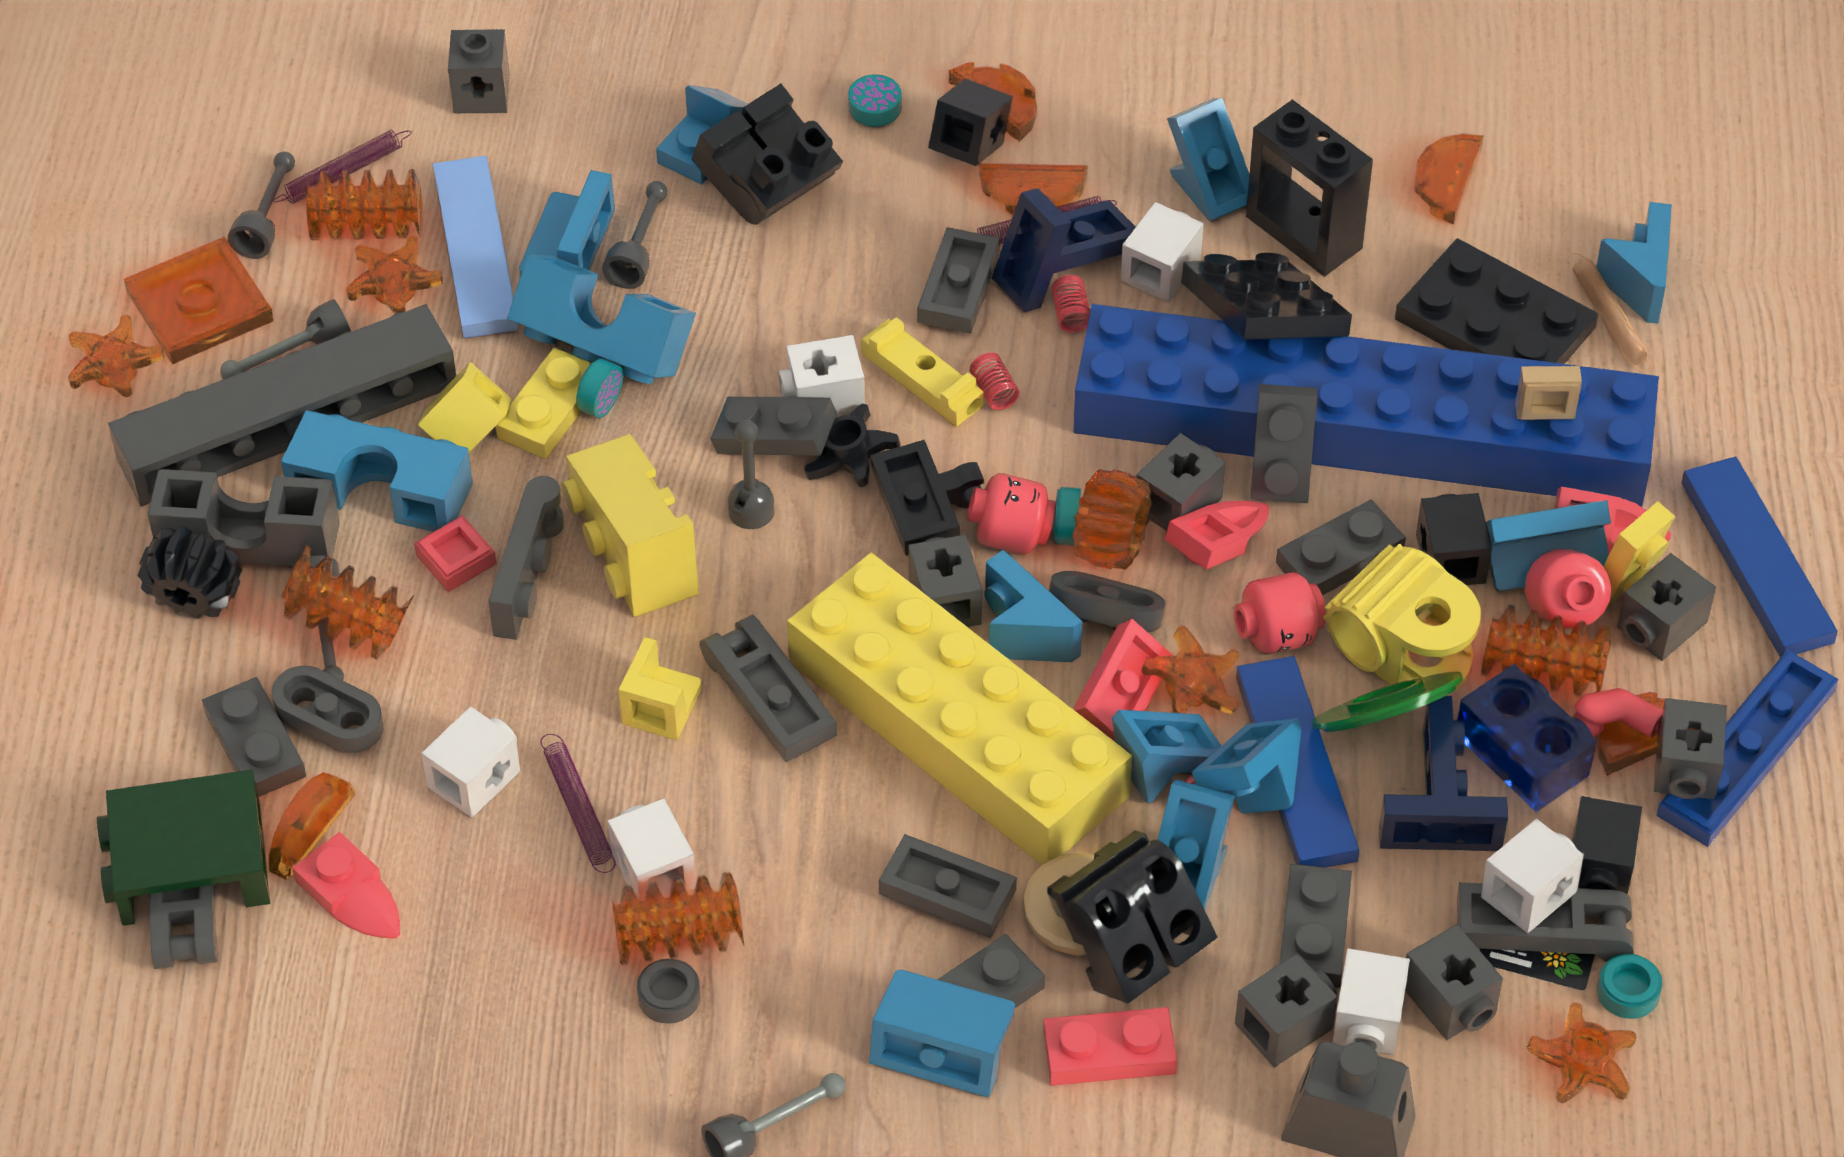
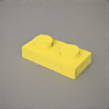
[495,347,591,459]
[1603,501,1675,608]

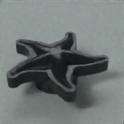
[804,404,901,487]

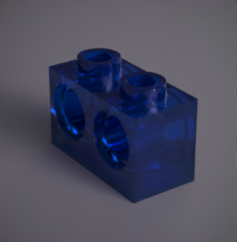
[1457,664,1597,812]

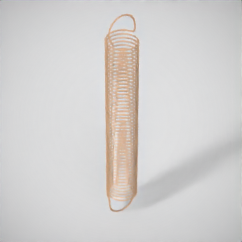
[1570,253,1651,372]

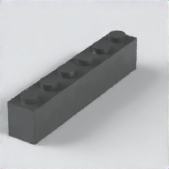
[108,304,456,506]

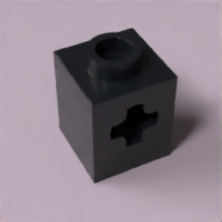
[928,78,1013,166]
[1416,493,1492,585]
[1572,796,1642,894]

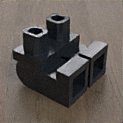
[691,83,843,225]
[1047,830,1218,1004]

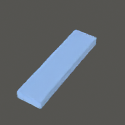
[433,155,519,339]

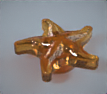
[346,236,443,314]
[68,315,164,397]
[1141,625,1240,714]
[1527,1002,1637,1103]

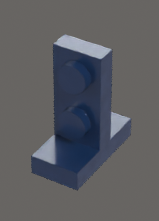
[992,188,1136,312]
[1379,696,1508,851]

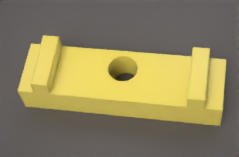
[861,317,984,427]

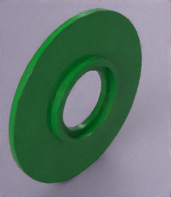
[1311,672,1463,732]

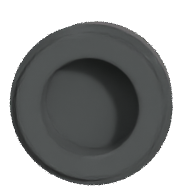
[637,959,700,1024]

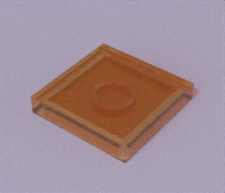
[124,236,274,365]

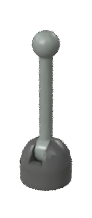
[220,299,351,379]
[701,1073,846,1157]

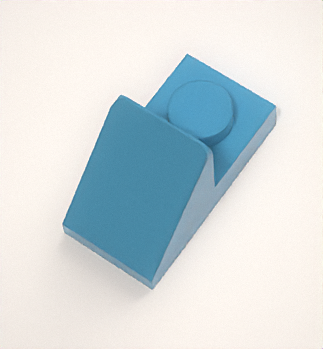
[656,85,748,185]
[1167,98,1249,220]
[1596,202,1672,324]
[984,550,1082,662]
[1112,710,1221,803]
[1192,718,1301,814]
[1158,780,1235,910]

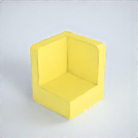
[417,362,512,453]
[618,637,702,740]

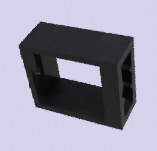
[1246,99,1373,277]

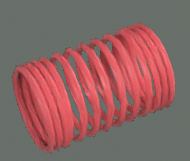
[1052,275,1090,333]
[969,352,1020,410]

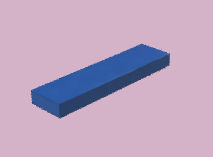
[1681,456,1838,658]
[1656,649,1839,847]
[1236,656,1359,868]

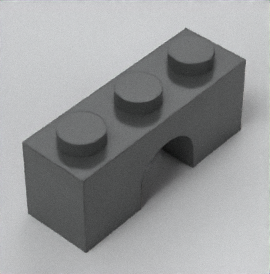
[148,469,340,566]

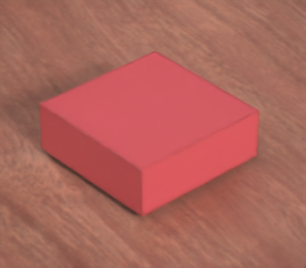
[414,515,497,592]

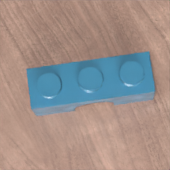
[507,255,696,384]
[281,410,473,532]

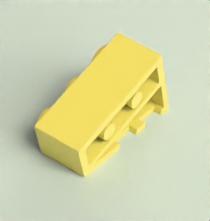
[561,434,699,617]

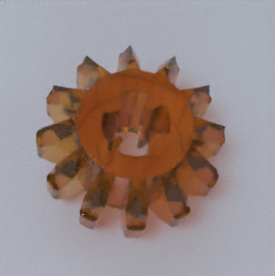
[1072,469,1152,570]

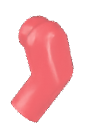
[1572,688,1663,738]

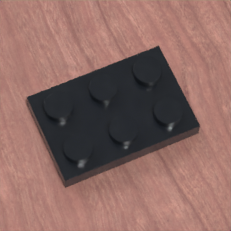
[1395,238,1599,364]
[1181,253,1352,340]

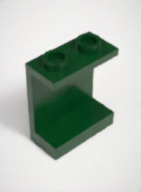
[97,769,271,926]

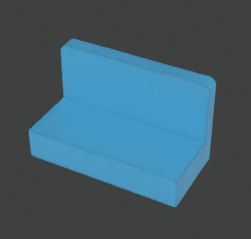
[519,170,615,277]
[1486,500,1611,591]
[869,970,1015,1098]

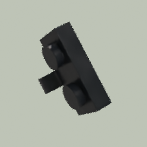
[870,440,984,556]

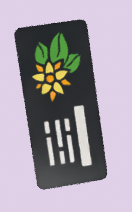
[1479,948,1595,991]

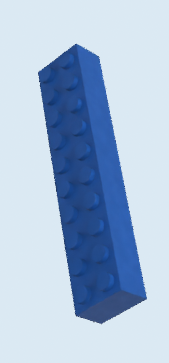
[1073,304,1659,507]

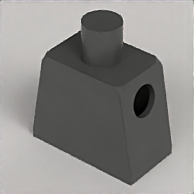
[1281,1041,1416,1157]

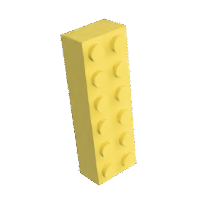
[787,552,1132,865]

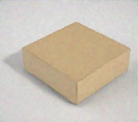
[1515,366,1582,420]

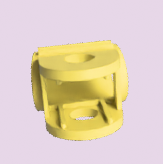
[1323,544,1481,693]

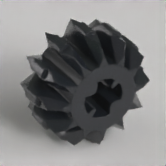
[137,526,242,619]

